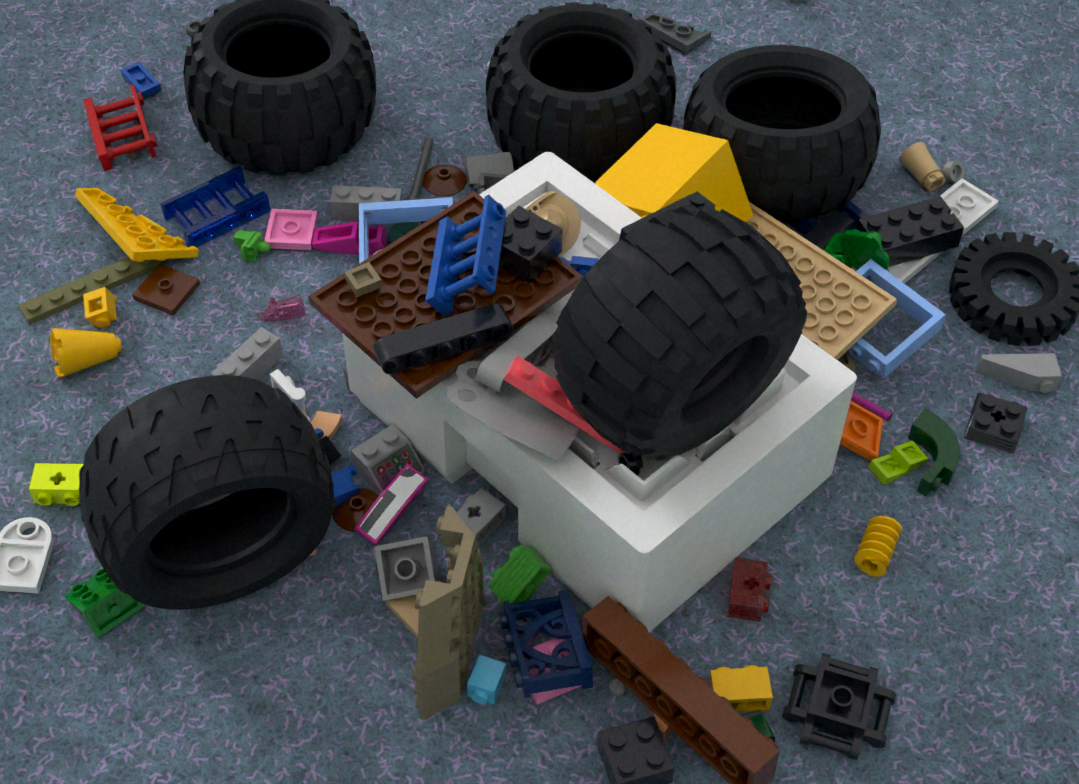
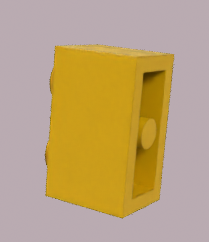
[708,665,773,712]

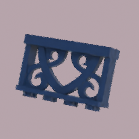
[499,590,593,698]

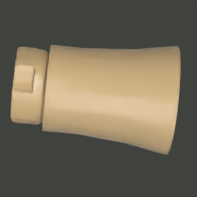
[899,142,946,192]

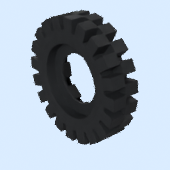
[949,232,1079,346]

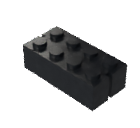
[856,196,964,267]

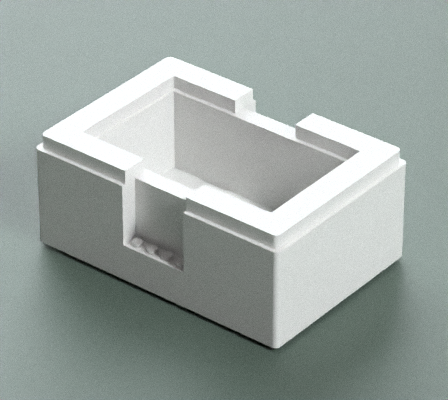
[342,152,857,632]

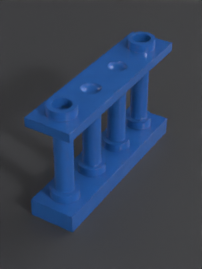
[425,195,506,316]

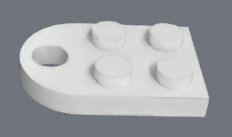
[0,517,54,594]

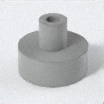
[941,160,965,183]

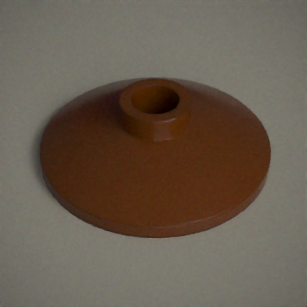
[422,165,467,196]
[332,488,379,532]

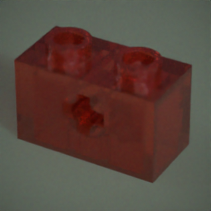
[727,557,772,622]

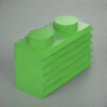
[488,544,553,604]

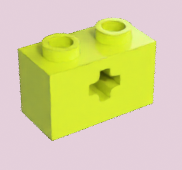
[29,463,83,506]

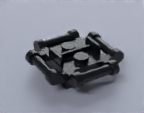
[782,653,896,760]

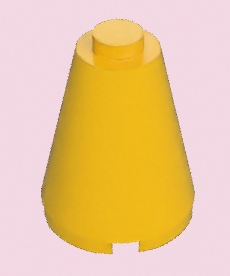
[50,328,122,378]

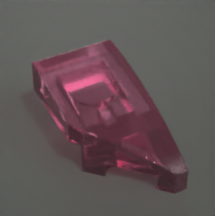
[257,295,306,321]

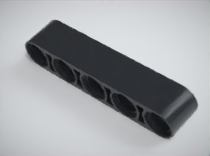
[373,303,514,375]

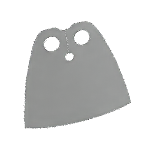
[447,361,579,460]

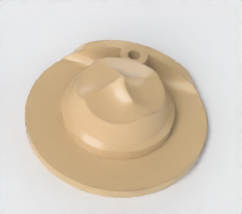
[525,191,581,256]

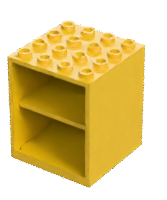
[595,123,753,222]

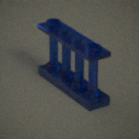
[160,166,271,248]

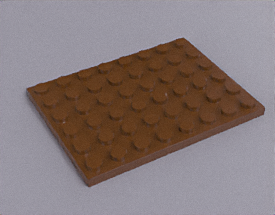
[308,191,583,399]

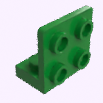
[65,568,145,638]

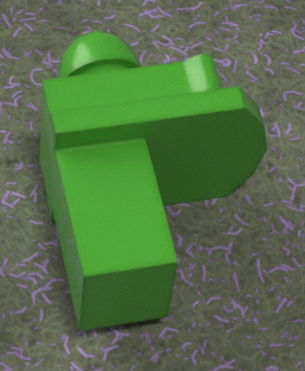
[233,230,271,262]

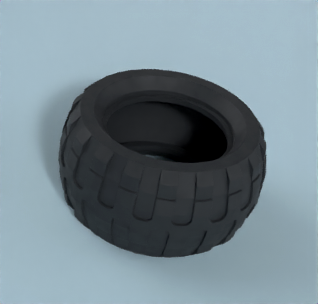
[683,45,881,221]

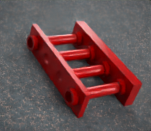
[83,85,158,171]

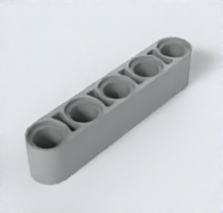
[476,311,559,393]

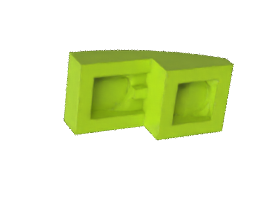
[868,441,929,485]

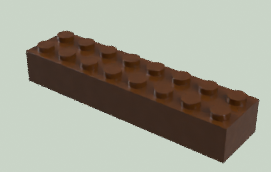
[583,596,780,784]

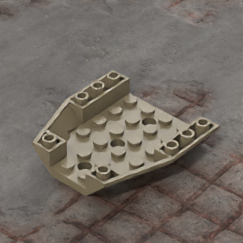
[413,505,485,720]

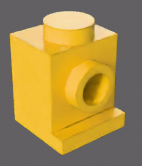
[83,287,117,328]

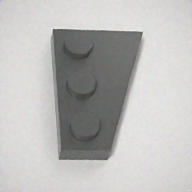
[639,12,712,53]

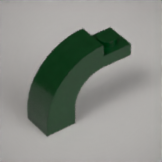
[908,409,960,497]

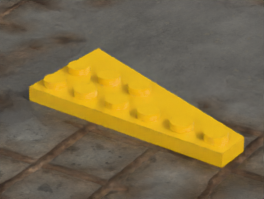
[75,188,199,262]

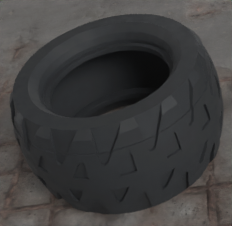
[79,375,335,610]

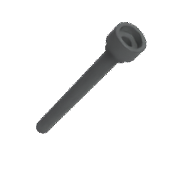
[404,138,433,200]

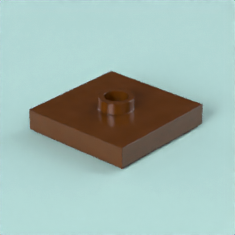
[132,263,200,316]

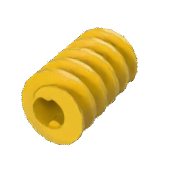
[854,516,902,577]

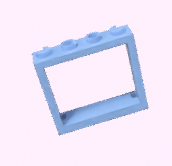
[359,197,453,264]
[848,259,946,379]

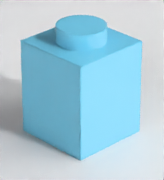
[467,655,507,705]

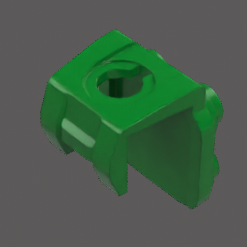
[824,229,890,270]

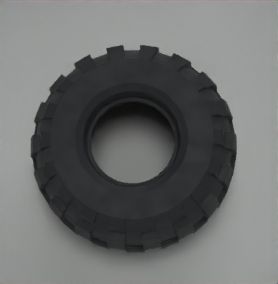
[183,0,376,175]
[486,2,676,183]
[551,205,807,461]

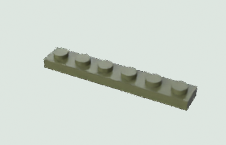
[18,257,161,325]

